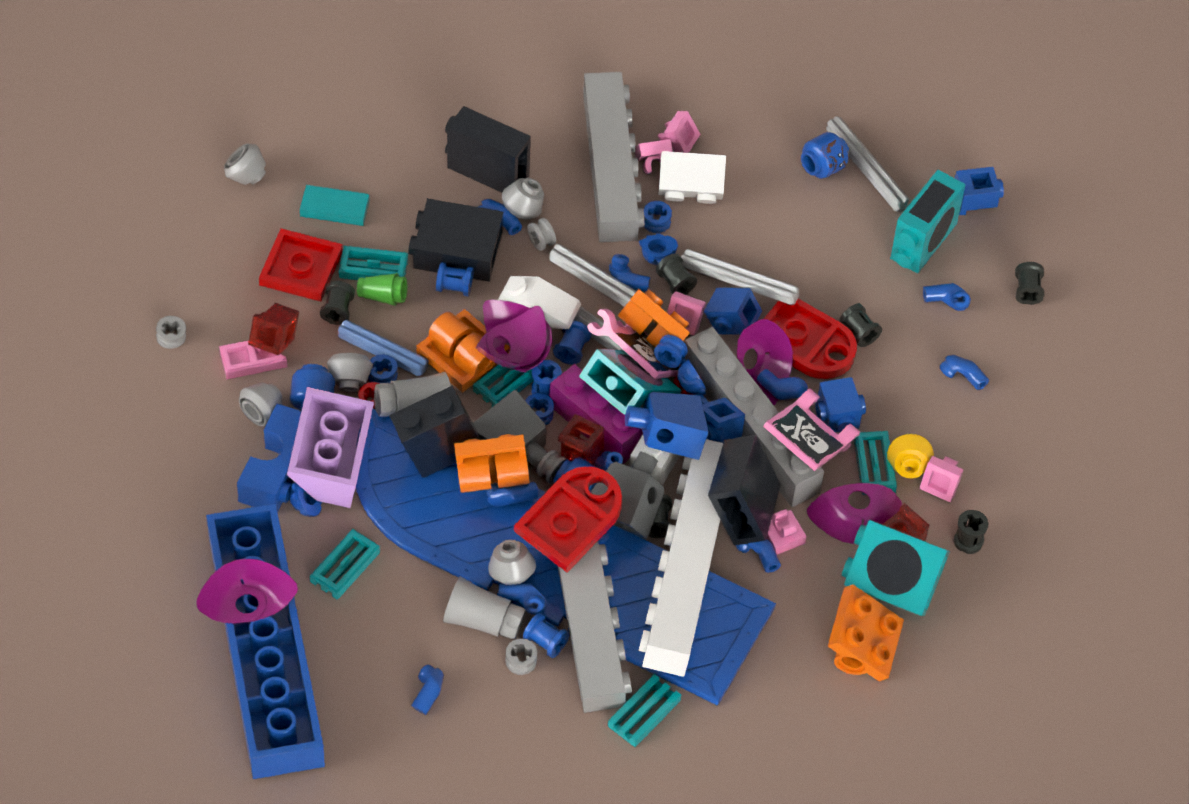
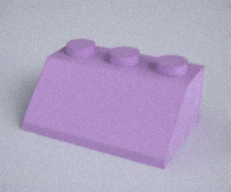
[287,387,374,508]

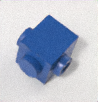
[704,288,762,335]
[815,377,866,433]

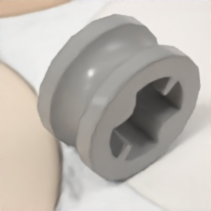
[527,218,556,251]
[156,316,186,349]
[536,450,567,484]
[505,639,537,675]

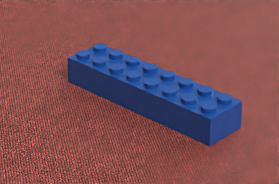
[206,504,325,779]

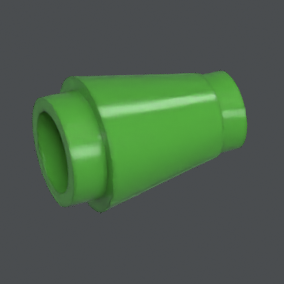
[357,273,408,306]

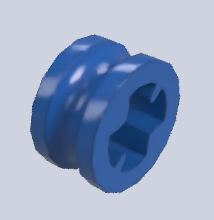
[644,201,672,233]
[654,335,688,368]
[368,354,398,383]
[525,393,554,425]

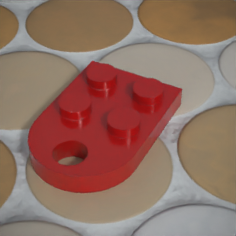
[763,299,857,379]
[514,466,622,573]

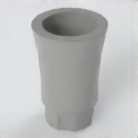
[374,372,451,417]
[443,576,526,639]

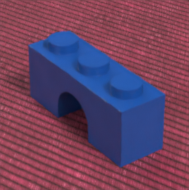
[237,404,302,513]

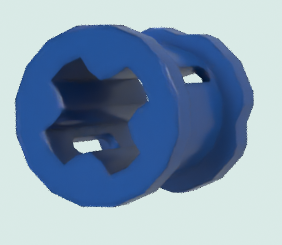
[436,262,474,297]
[553,321,592,365]
[531,360,562,397]
[523,612,570,658]

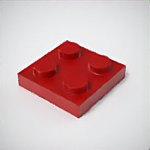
[259,228,343,302]

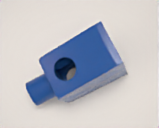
[625,392,709,460]

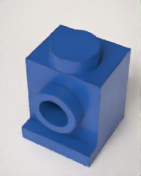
[955,167,1004,215]
[702,397,745,443]

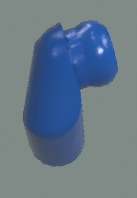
[478,199,522,235]
[609,254,650,292]
[923,283,971,311]
[939,354,989,390]
[756,369,808,400]
[486,482,539,507]
[736,539,781,573]
[499,583,547,615]

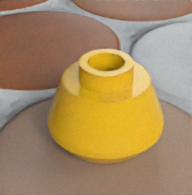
[887,434,934,478]

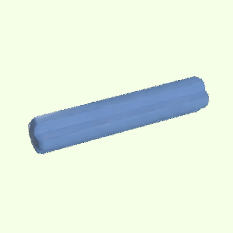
[338,320,428,376]

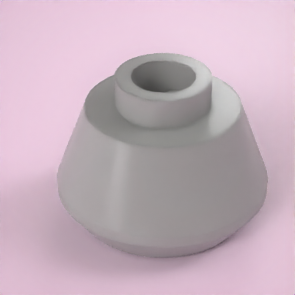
[224,143,266,185]
[502,178,544,220]
[327,353,373,392]
[239,382,283,426]
[488,540,536,585]

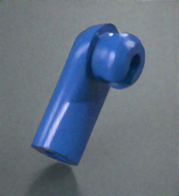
[595,451,623,471]
[411,665,444,715]

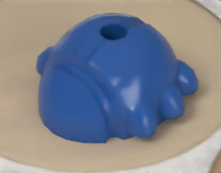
[639,233,678,265]
[677,358,707,395]
[289,482,322,517]

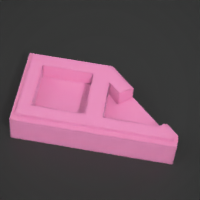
[219,340,287,379]

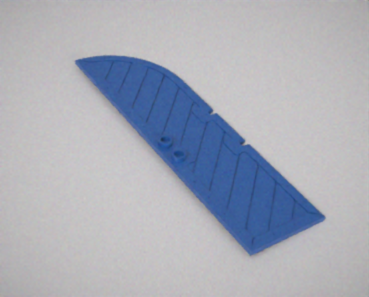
[356,409,776,706]

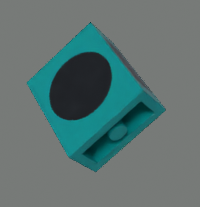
[890,170,966,274]
[579,349,682,415]
[841,520,950,616]

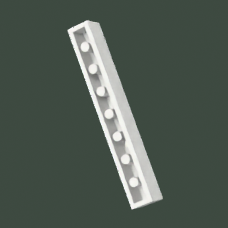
[639,439,723,677]

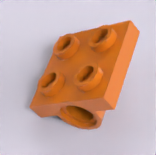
[617,289,690,348]
[416,309,510,393]
[454,434,530,493]
[828,584,904,682]

